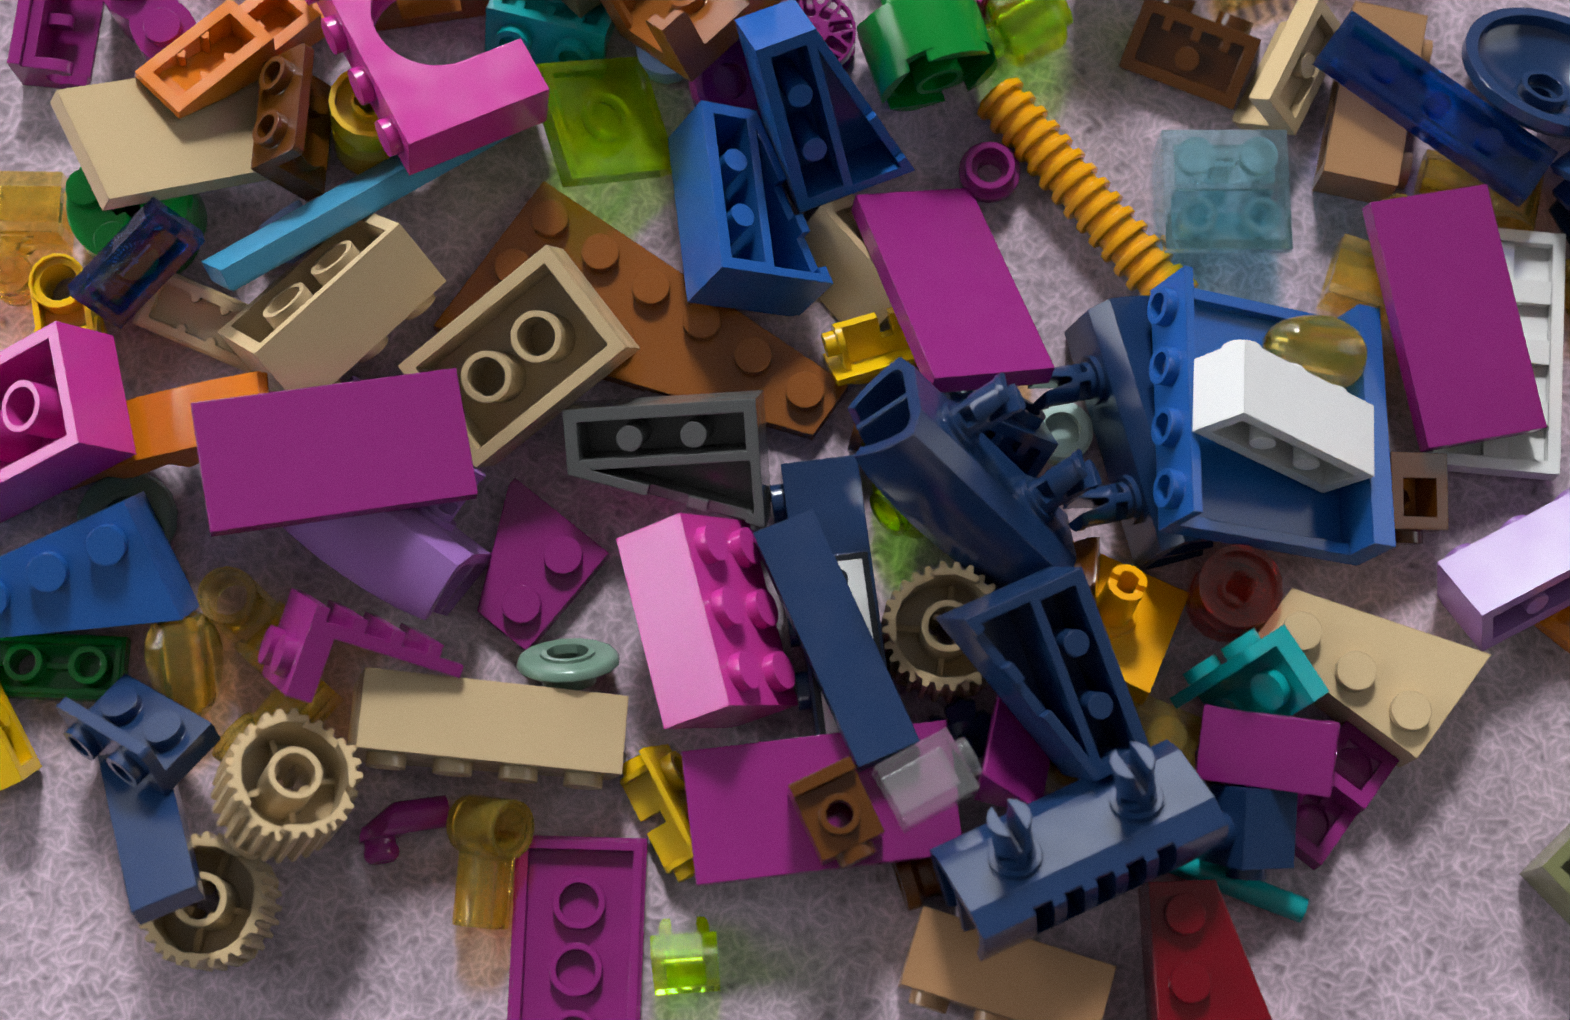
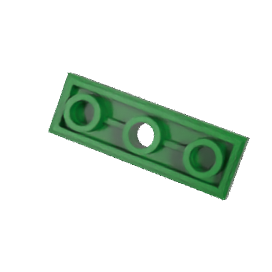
[0,633,131,702]

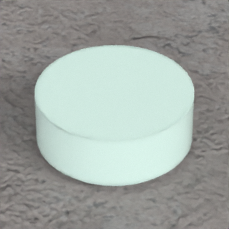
[1042,403,1093,465]

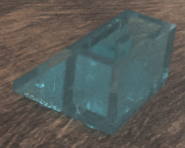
[1151,130,1293,253]

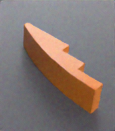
[135,0,325,119]
[65,371,269,491]

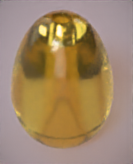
[1262,315,1367,388]
[144,612,224,717]

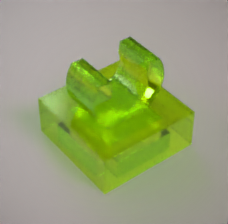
[650,916,721,996]

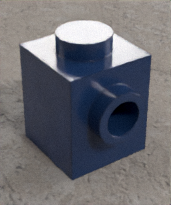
[1200,781,1298,881]

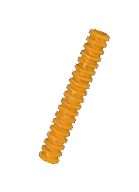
[977,77,1199,296]

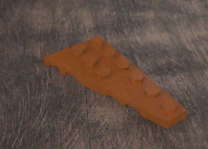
[433,181,849,440]

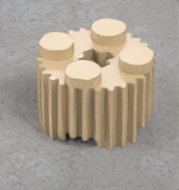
[881,561,996,703]
[211,708,363,863]
[138,831,282,972]

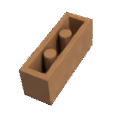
[1312,1,1433,203]
[898,906,1117,1020]

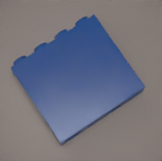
[1147,265,1396,566]

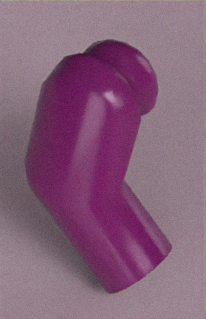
[359,795,450,865]

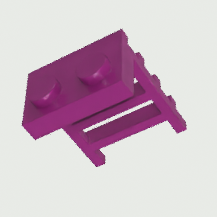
[258,588,464,703]

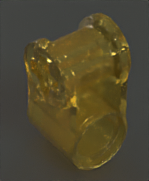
[197,566,285,687]

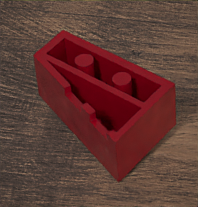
[1138,880,1272,1020]

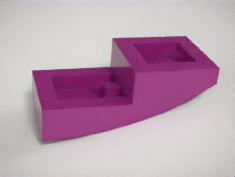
[1295,720,1400,870]

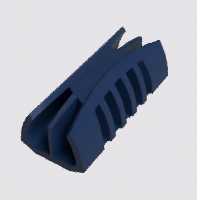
[1028,295,1214,571]
[847,357,1101,590]
[929,739,1229,962]

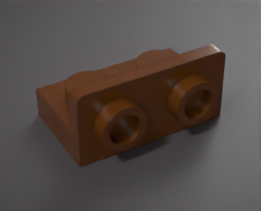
[1118,0,1261,110]
[251,43,332,201]

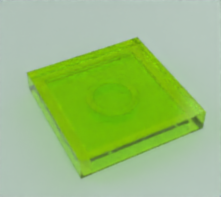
[536,56,672,188]

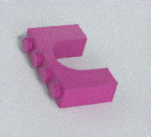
[305,0,549,176]

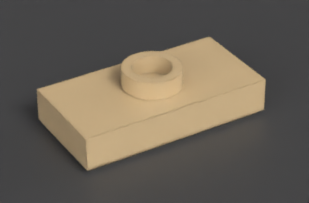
[132,266,252,373]

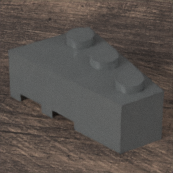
[562,390,772,527]

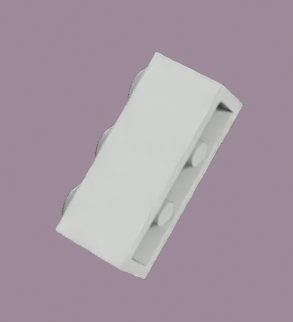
[1193,339,1374,493]

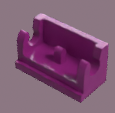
[7,0,104,89]
[1196,704,1340,797]

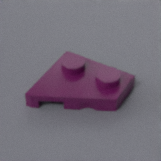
[477,478,610,651]

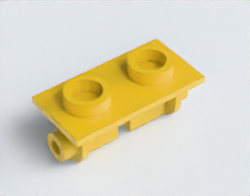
[821,307,918,386]
[619,744,695,883]

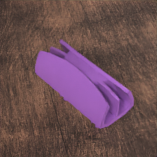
[283,376,491,620]

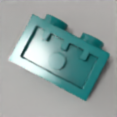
[485,0,615,81]
[1169,624,1329,716]

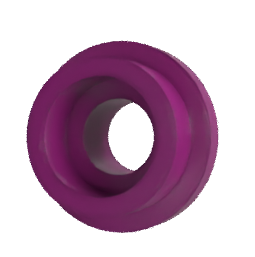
[959,141,1021,203]

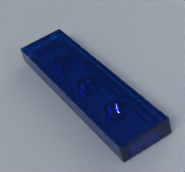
[1312,10,1559,207]

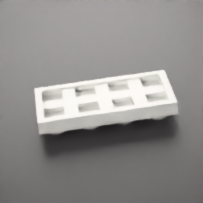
[1427,228,1566,481]

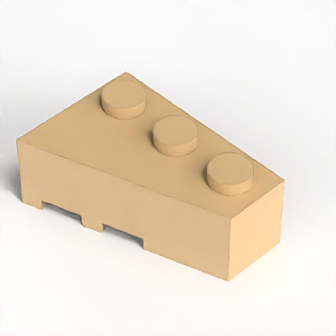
[1256,588,1491,768]

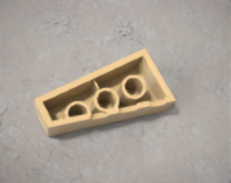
[347,667,629,790]

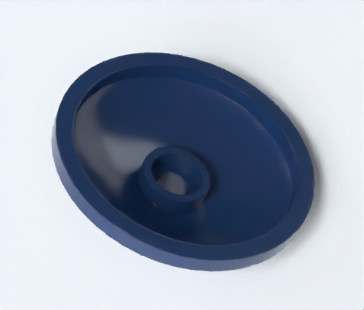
[1461,7,1570,140]

